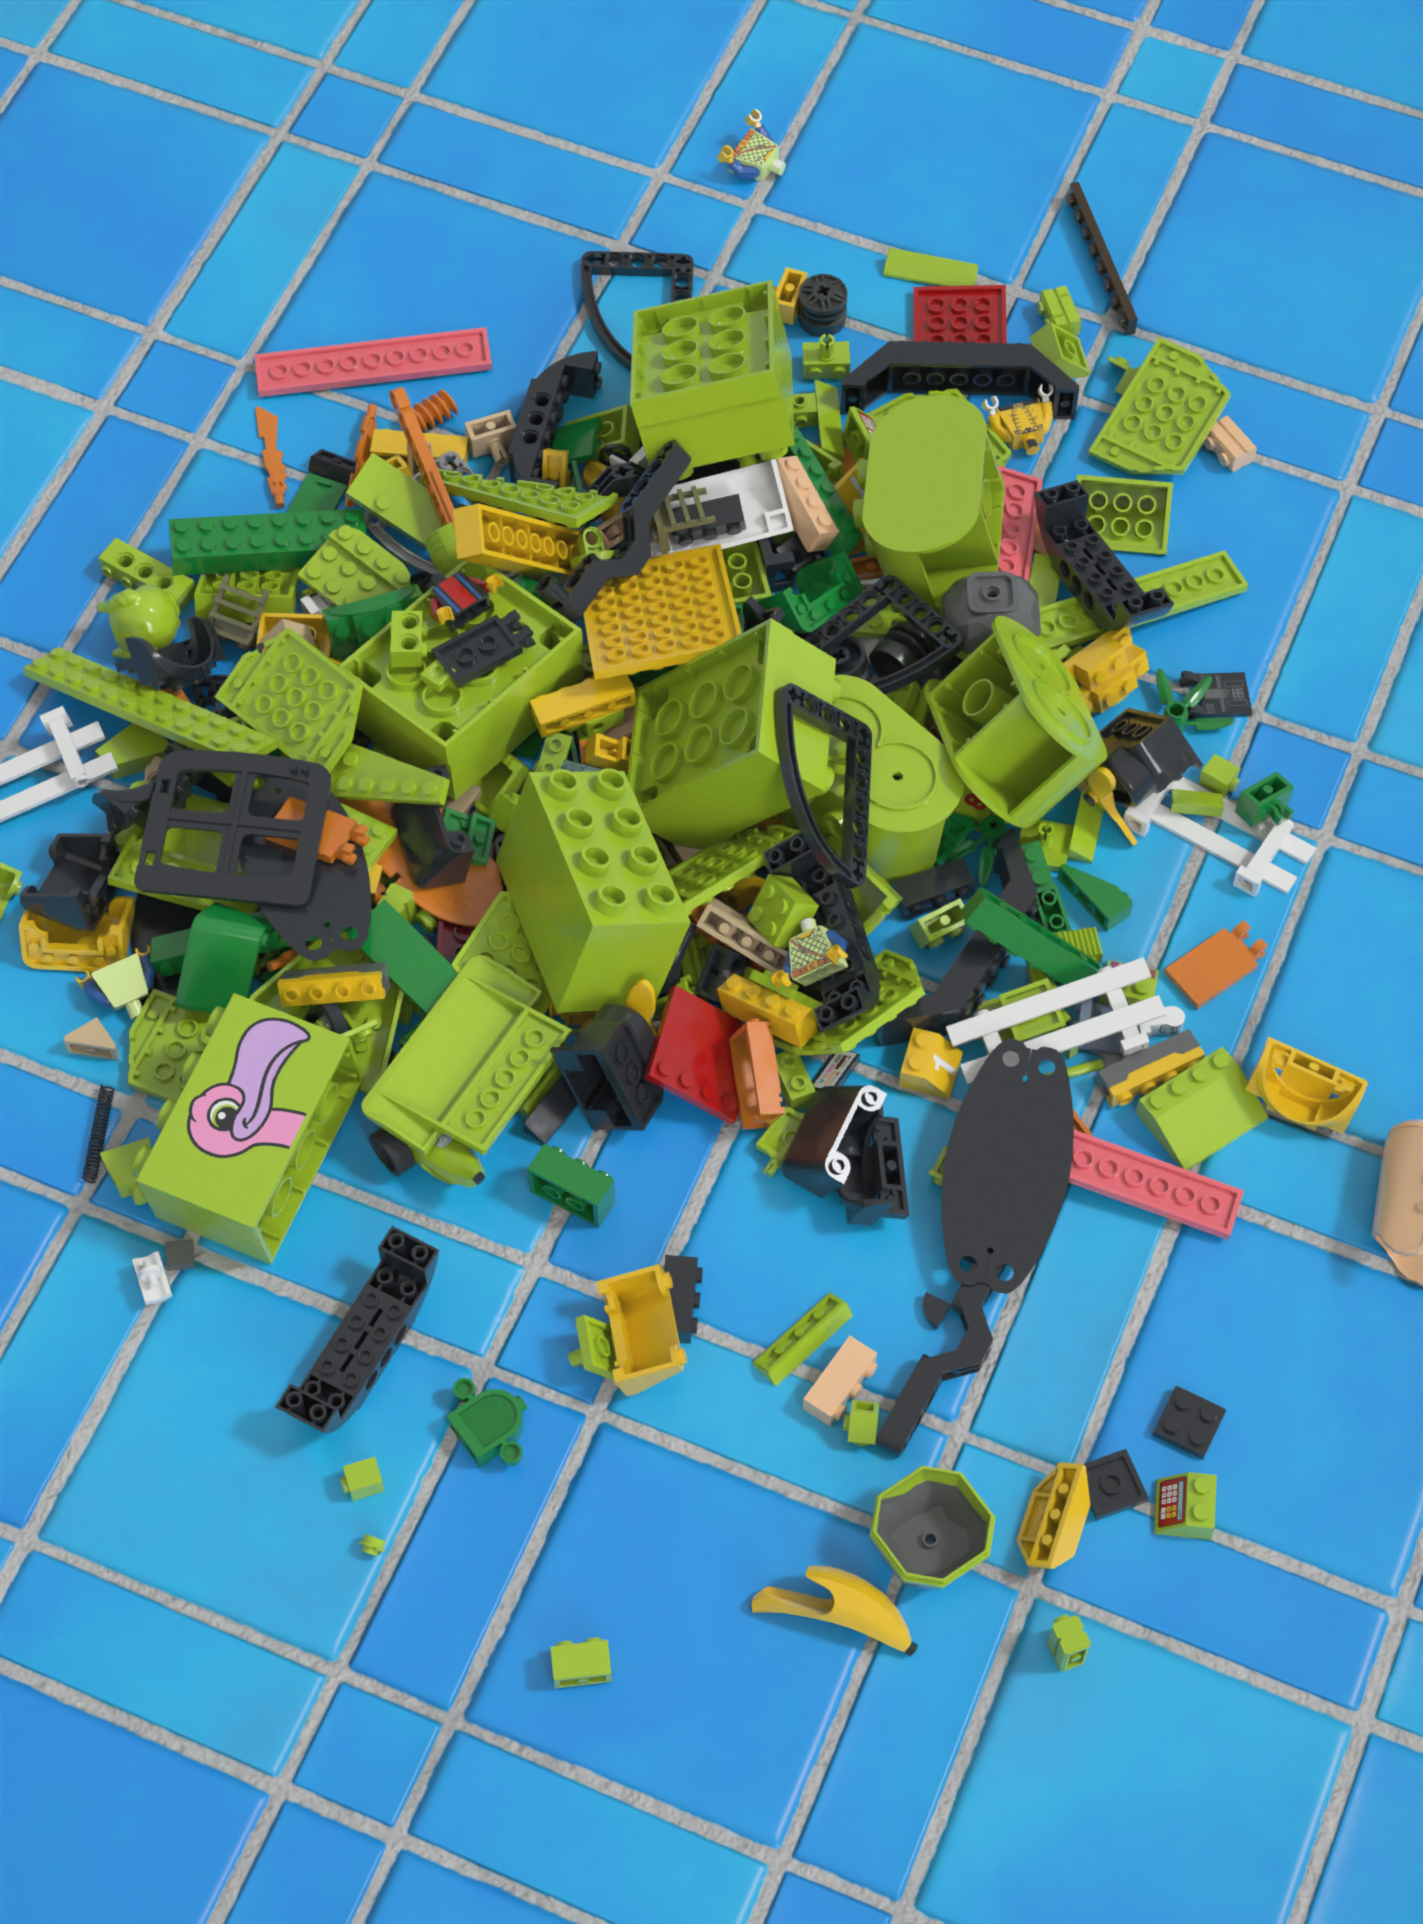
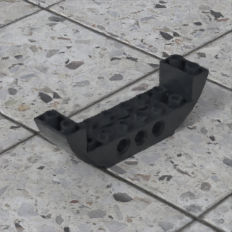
[508,351,602,489]
[1034,480,1174,631]
[763,832,881,1033]
[275,1226,439,1434]

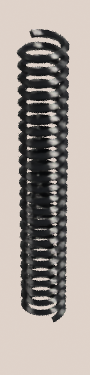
[82,1084,115,1183]

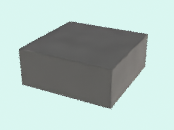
[165,1239,195,1271]

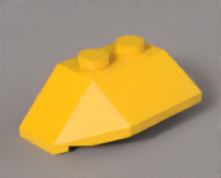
[1016,1462,1090,1569]

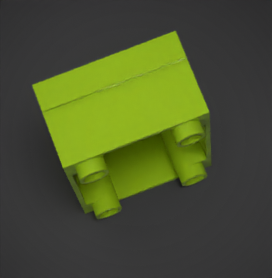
[630,280,795,481]
[339,561,584,801]
[627,618,842,850]

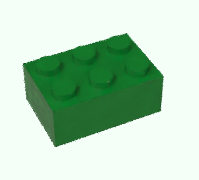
[527,1144,615,1228]

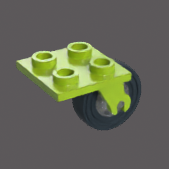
[315,1003,378,1046]

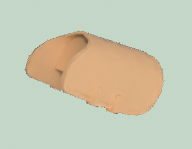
[1371,1119,1423,1285]

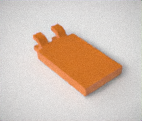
[265,796,370,865]
[1164,920,1268,1010]

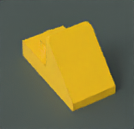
[542,449,572,488]

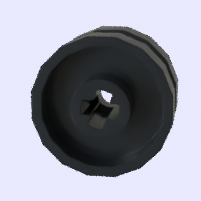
[818,636,872,682]

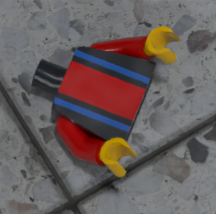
[429,572,504,632]

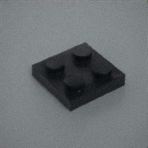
[1152,1386,1227,1459]
[1084,1449,1149,1521]

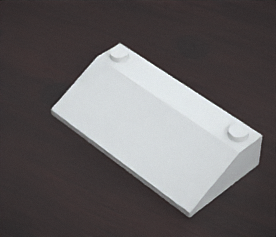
[650,459,794,557]

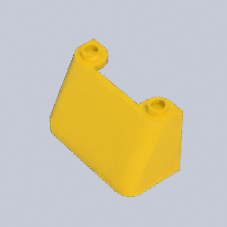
[19,896,135,972]
[596,1264,687,1397]

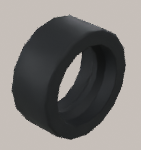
[369,1127,416,1177]

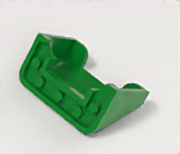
[756,551,863,634]
[175,902,273,1015]

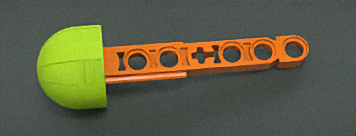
[389,387,463,575]

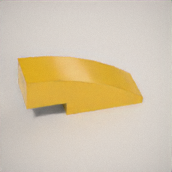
[585,733,631,773]

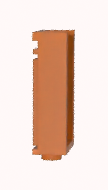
[729,1018,785,1130]

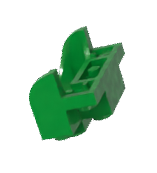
[321,584,423,659]

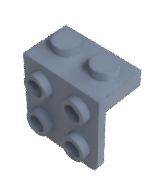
[1073,998,1123,1055]

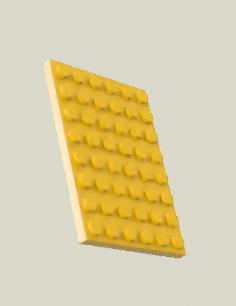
[583,544,742,680]

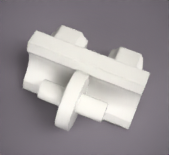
[132,1251,173,1305]

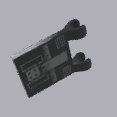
[1179,671,1253,721]

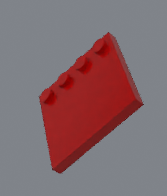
[913,285,1007,343]
[644,985,745,1125]

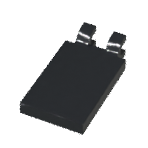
[431,610,536,689]

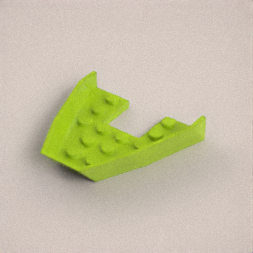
[249,927,404,1095]

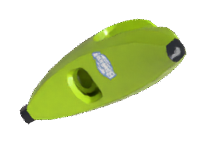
[408,1133,486,1188]

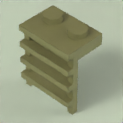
[649,485,716,553]
[208,574,270,651]

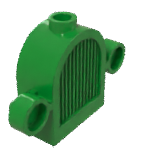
[446,1378,527,1468]

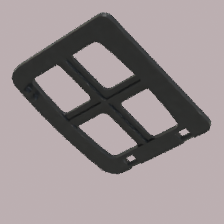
[134,750,332,908]

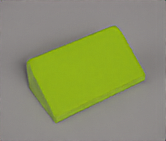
[1171,789,1223,817]

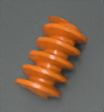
[411,390,458,432]

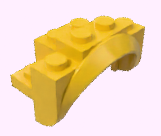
[1063,627,1150,714]
[1245,1036,1368,1134]

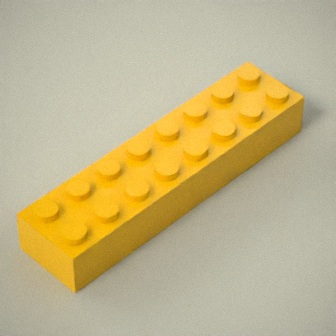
[453,504,587,585]

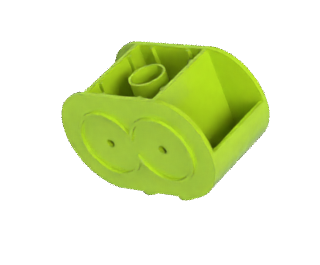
[853,395,1005,611]
[924,616,1107,828]
[781,675,964,886]

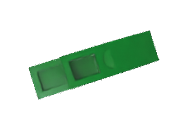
[1021,840,1072,933]

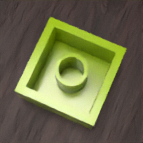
[747,874,819,949]

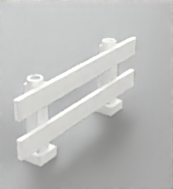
[0,706,119,823]
[1114,777,1317,897]
[946,957,1166,1085]

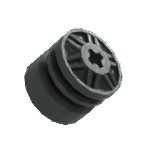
[798,274,848,337]
[869,622,935,678]

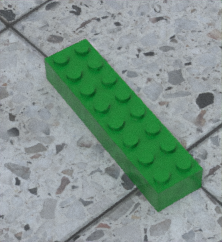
[168,508,367,576]

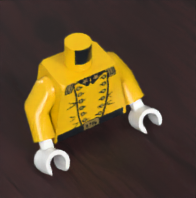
[981,384,1054,455]

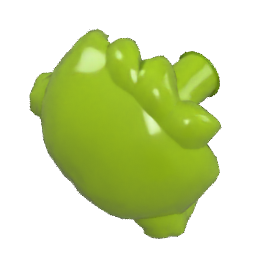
[96,584,181,659]

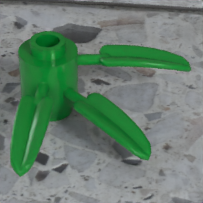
[1156,668,1235,733]
[944,813,1007,887]

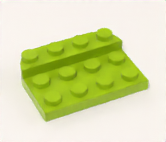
[297,525,410,606]

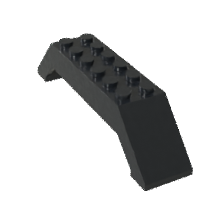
[840,340,1079,420]
[876,828,1039,1047]

